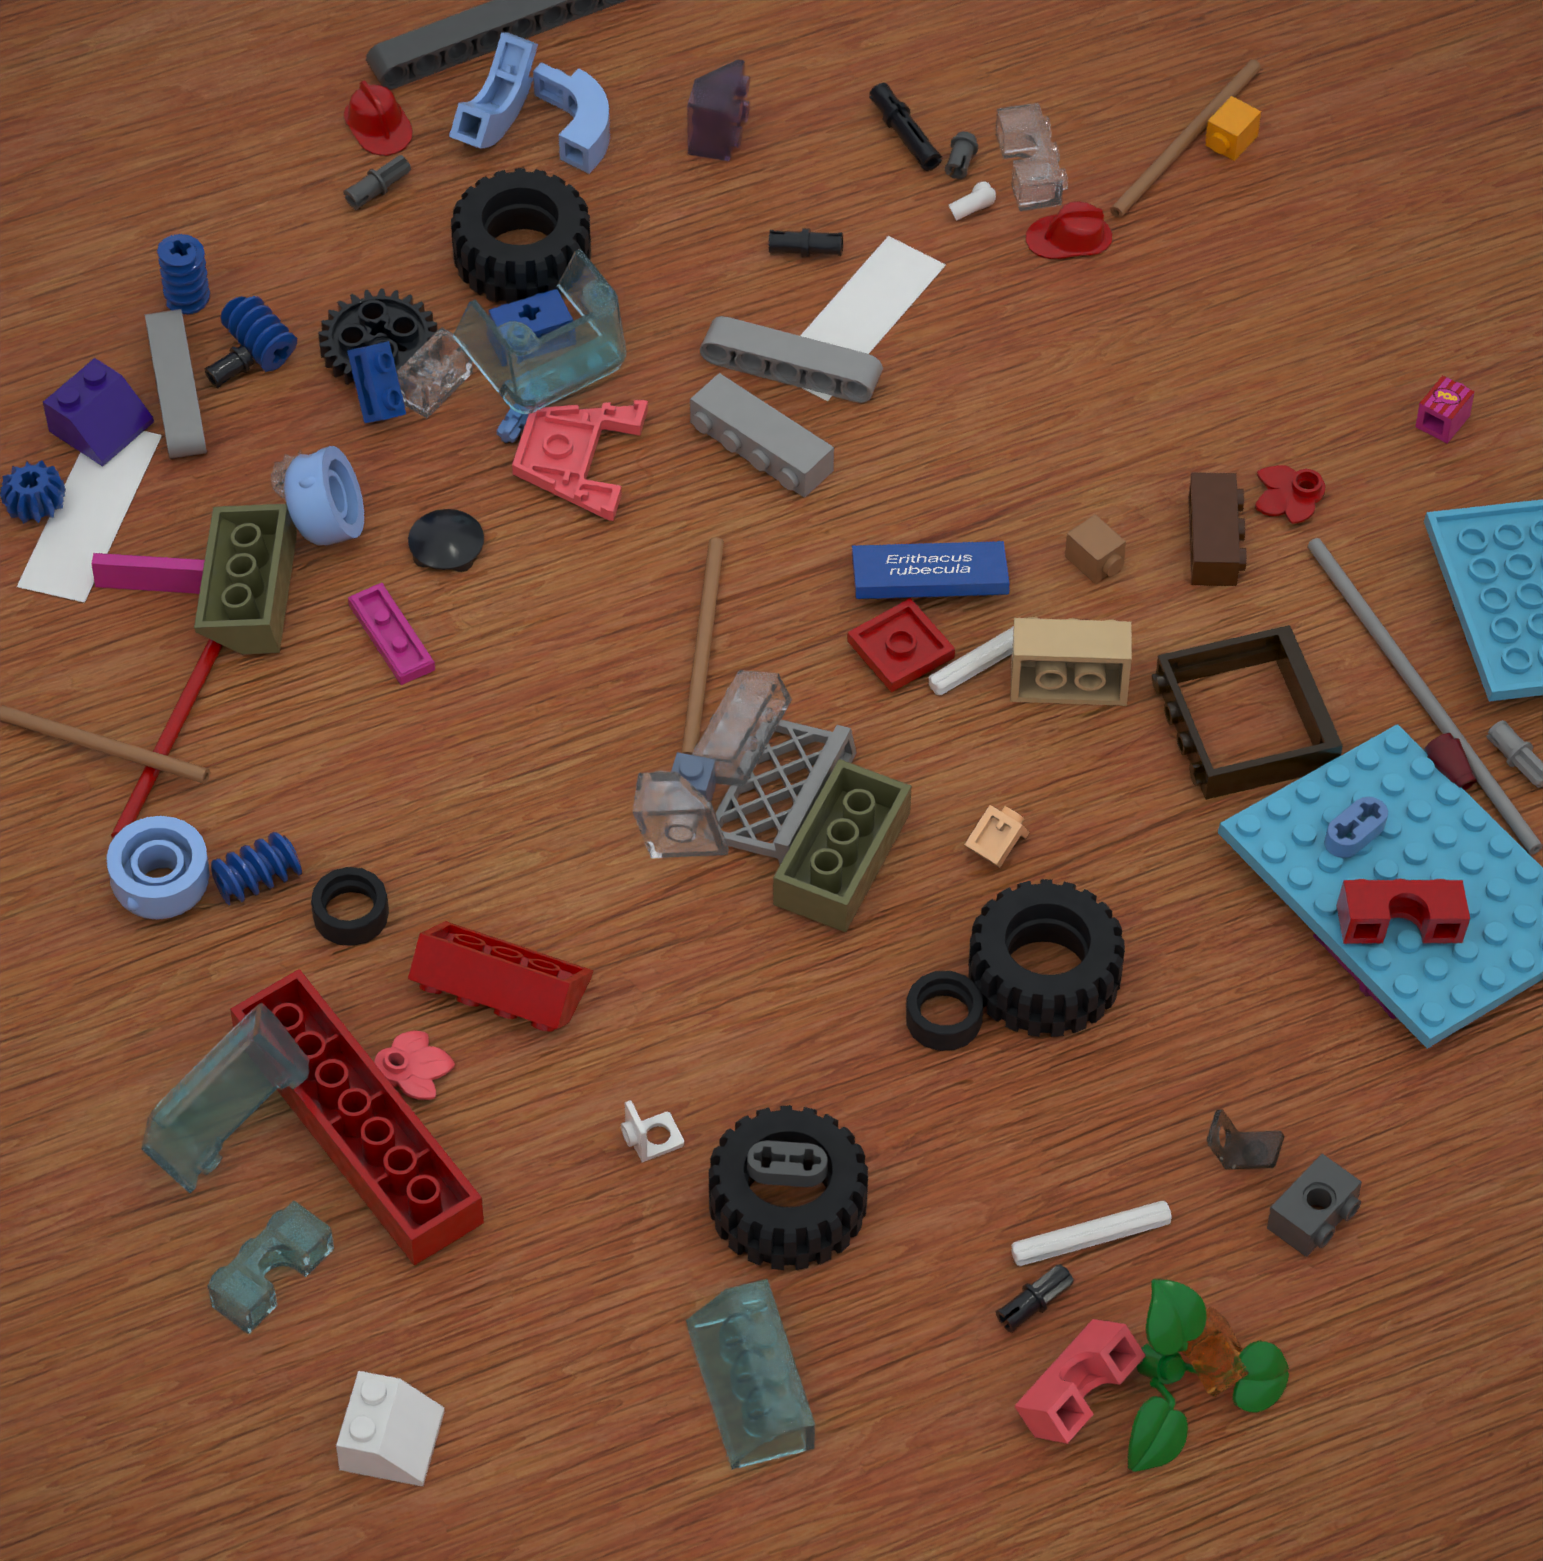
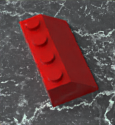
[408,921,594,1032]

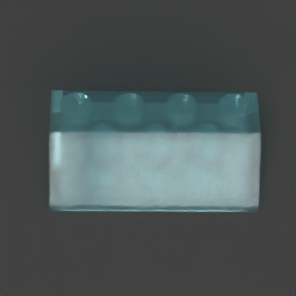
[686,1279,815,1470]

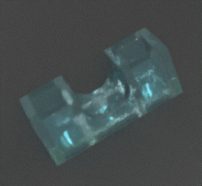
[208,1200,334,1334]

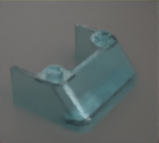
[452,249,627,414]
[141,1003,309,1194]

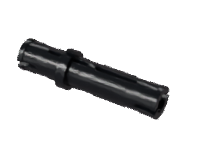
[869,83,942,171]

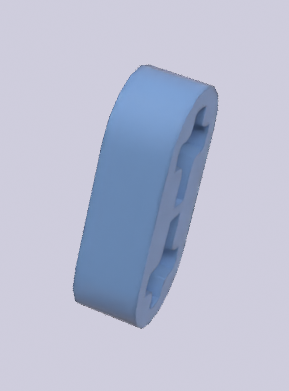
[1324,797,1388,858]

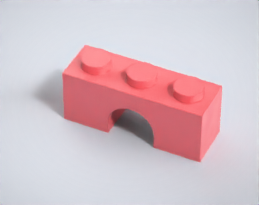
[1014,1319,1146,1444]

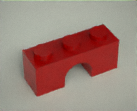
[1336,879,1470,944]

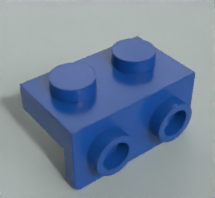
[347,341,406,423]

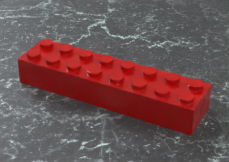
[230,969,484,1266]

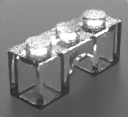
[995,103,1068,211]

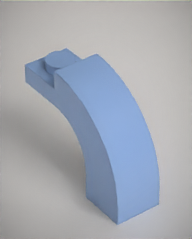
[449,32,538,149]
[533,62,610,174]

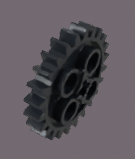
[318,289,439,386]

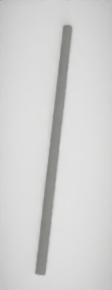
[1307,538,1543,855]

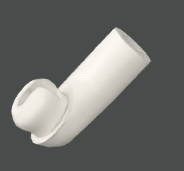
[949,182,996,221]

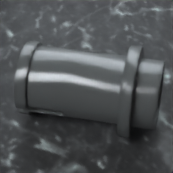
[945,132,978,179]

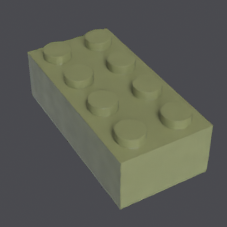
[773,759,912,932]

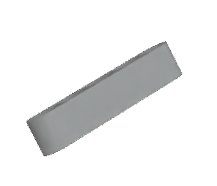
[145,309,207,459]
[700,316,883,403]

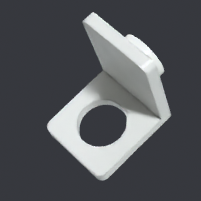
[621,1100,684,1162]

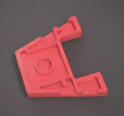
[512,400,648,521]

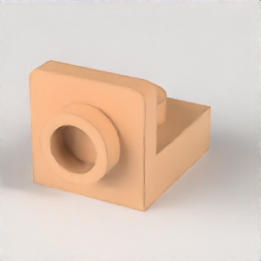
[964,805,1030,868]

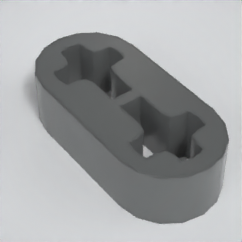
[747,1141,827,1187]

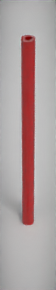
[111,639,223,839]

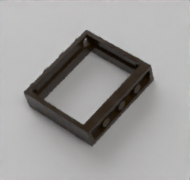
[1152,625,1343,800]

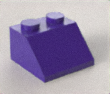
[43,358,154,466]

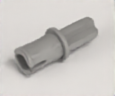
[1486,720,1543,788]

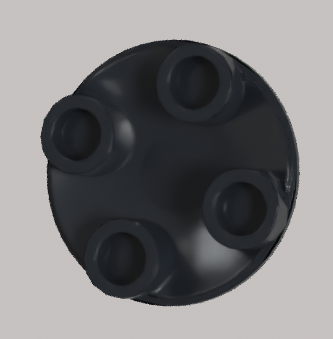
[408,509,484,572]

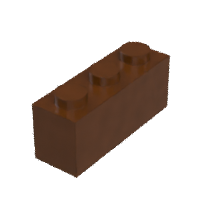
[1188,472,1247,586]

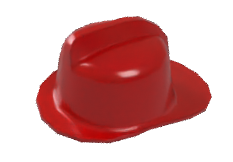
[344,80,413,156]
[1026,201,1112,259]

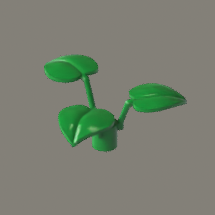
[1128,1279,1289,1472]

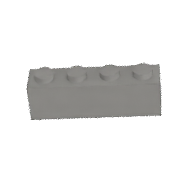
[690,373,834,498]

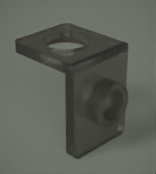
[1207,1109,1284,1170]

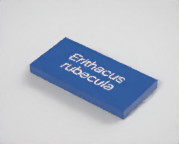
[852,541,1010,599]

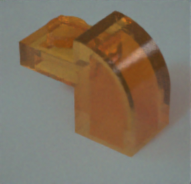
[1181,1307,1249,1397]

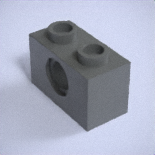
[1267,1154,1362,1257]

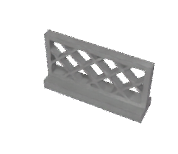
[705,716,856,865]

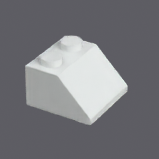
[336,1371,445,1487]

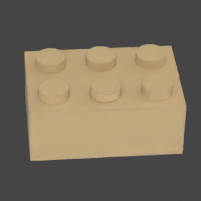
[1010,617,1132,706]

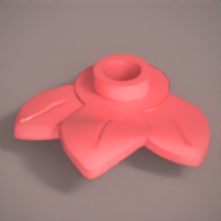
[374,1031,455,1100]

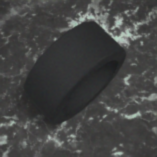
[311,867,389,946]
[906,971,983,1051]

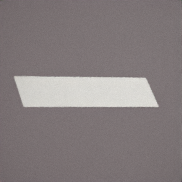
[800,236,946,401]
[17,431,162,603]

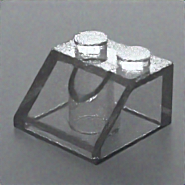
[632,771,729,858]

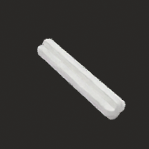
[928,626,1014,695]

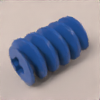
[157,234,210,315]
[220,296,297,372]
[211,832,302,906]

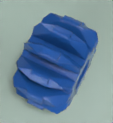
[0,460,66,524]

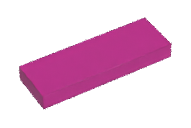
[91,553,205,594]
[348,582,435,685]

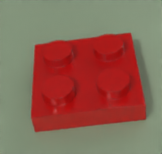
[847,598,955,693]

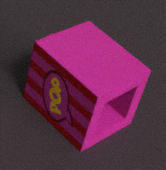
[1415,375,1475,444]

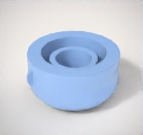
[284,446,364,546]
[106,816,210,920]

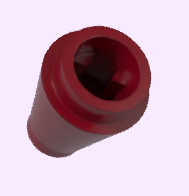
[1424,733,1477,791]

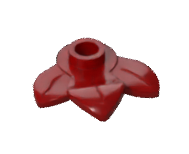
[1255,465,1326,524]

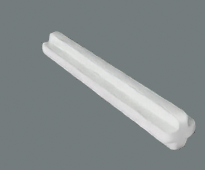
[1011,1201,1172,1266]

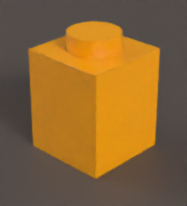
[1205,96,1261,161]

